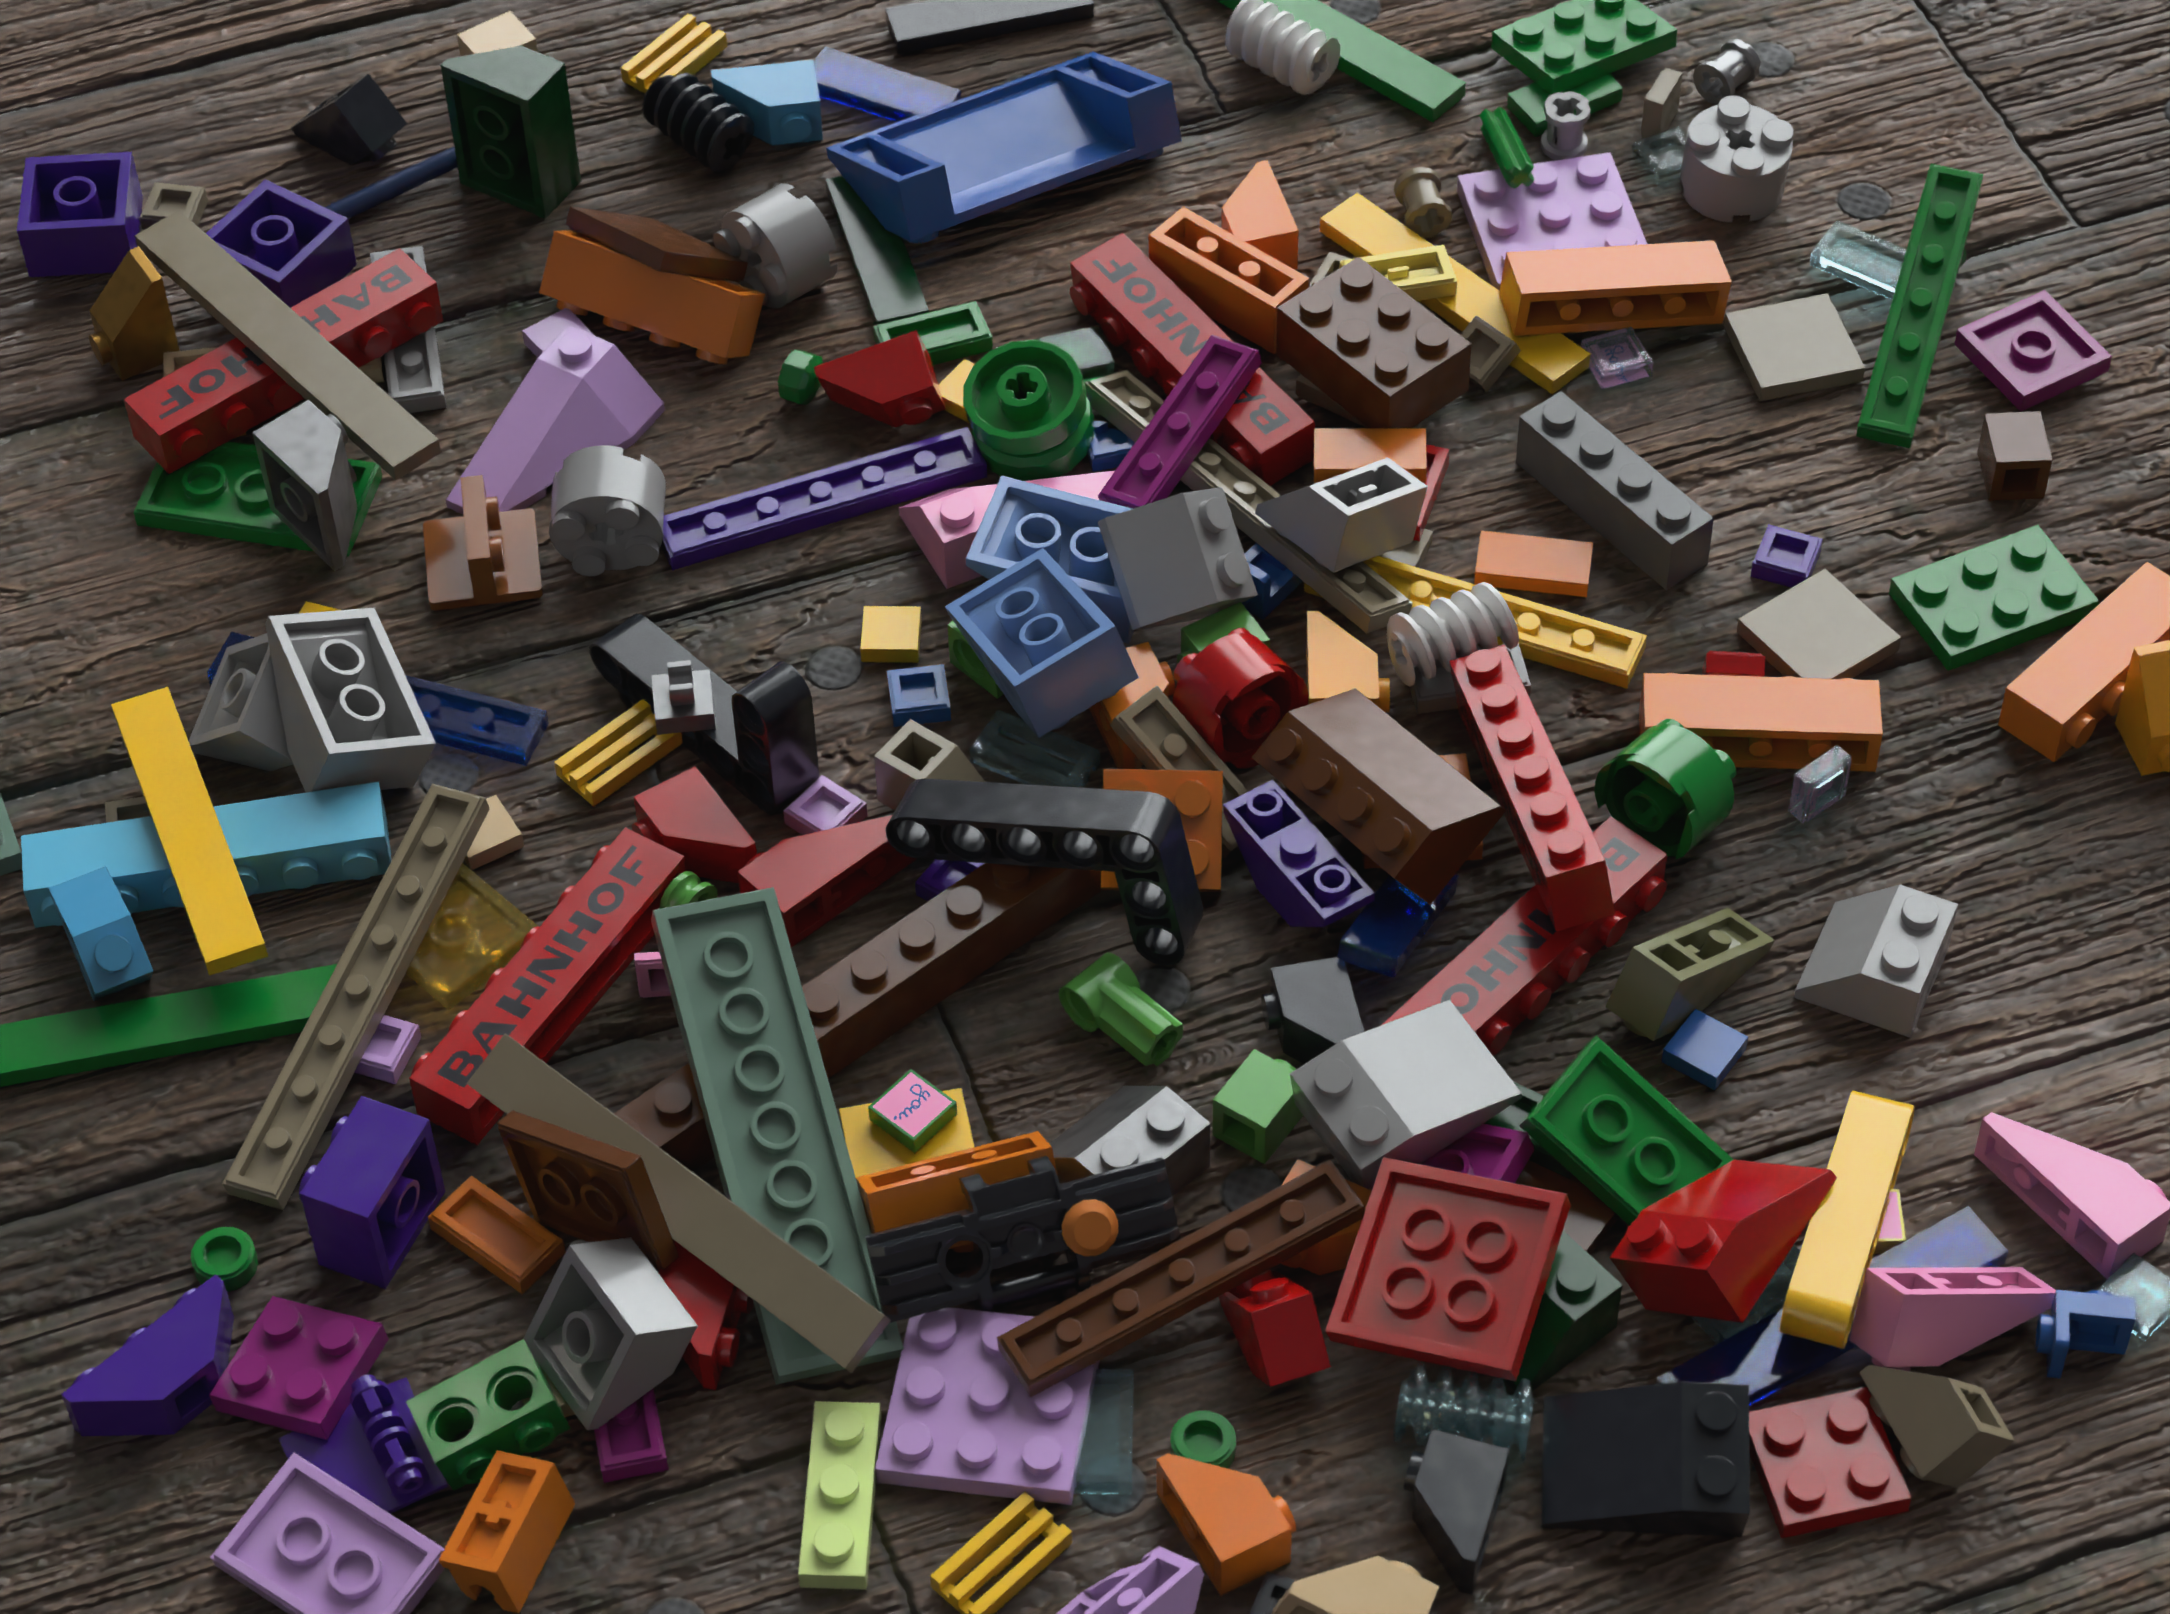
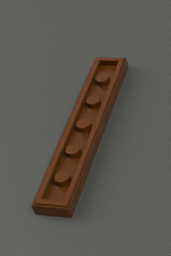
[996,1160,1365,1398]

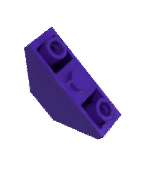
[1223,779,1375,927]
[61,1274,234,1436]

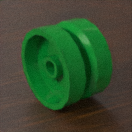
[963,339,1094,481]

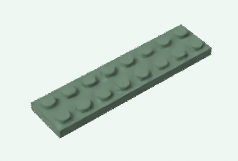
[651,887,904,1385]

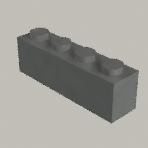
[1516,391,1714,590]

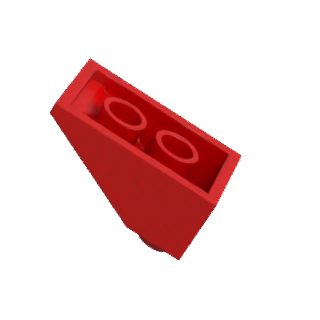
[1610,1160,1837,1323]

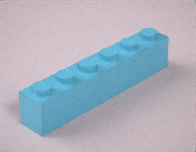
[21,782,392,928]

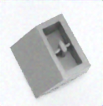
[1255,458,1428,573]

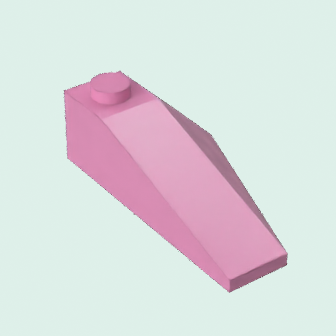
[899,471,1115,589]

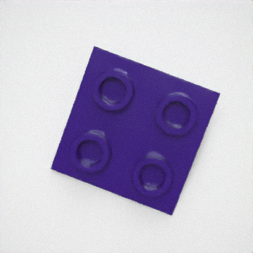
[279,1375,448,1514]

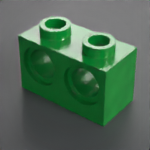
[406,1339,571,1491]

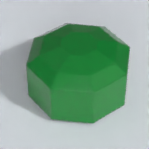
[778,349,823,405]

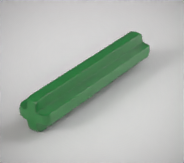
[1479,107,1535,189]

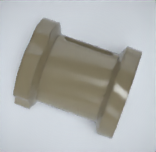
[1394,167,1452,238]

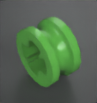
[659,871,718,909]

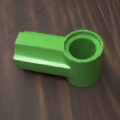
[1059,952,1183,1066]

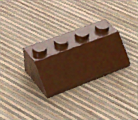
[1251,688,1506,905]

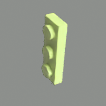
[798,1401,881,1590]

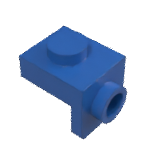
[1242,543,1303,620]
[2035,1289,2136,1378]

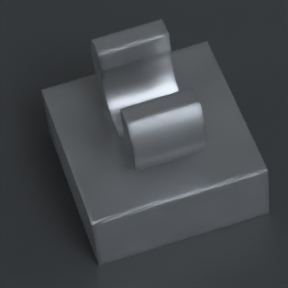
[651,660,716,735]

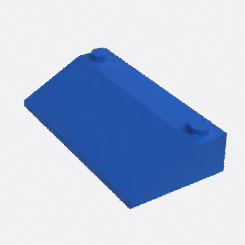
[826,52,1182,243]

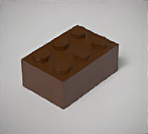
[1276,257,1472,428]

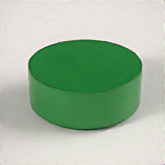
[191,1227,258,1292]
[1170,1411,1236,1469]

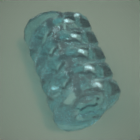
[1394,1361,1534,1464]

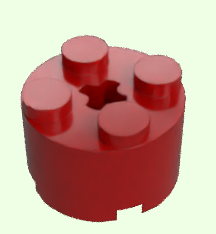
[1173,628,1309,769]

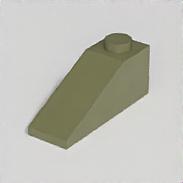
[1606,907,1775,1041]

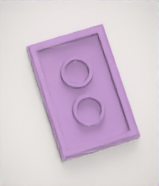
[210,1453,445,1614]

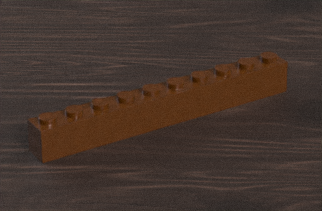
[614,863,1101,1172]

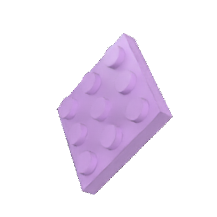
[1457,152,1647,290]
[875,1307,1100,1505]

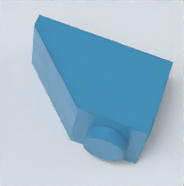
[711,60,823,145]
[48,866,154,1001]

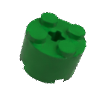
[1594,718,1736,860]

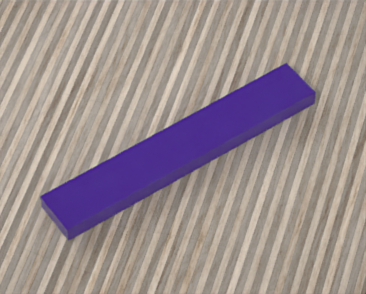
[661,427,987,570]

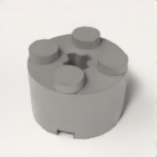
[1680,95,1793,222]
[713,183,838,309]
[549,445,666,577]

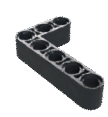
[589,613,820,814]
[885,779,1203,966]

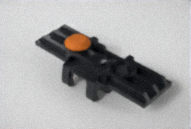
[865,1156,1181,1323]

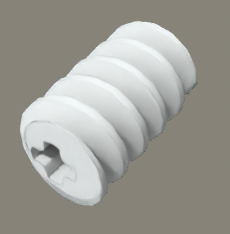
[1225,0,1340,95]
[1387,582,1519,687]

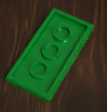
[134,441,383,557]

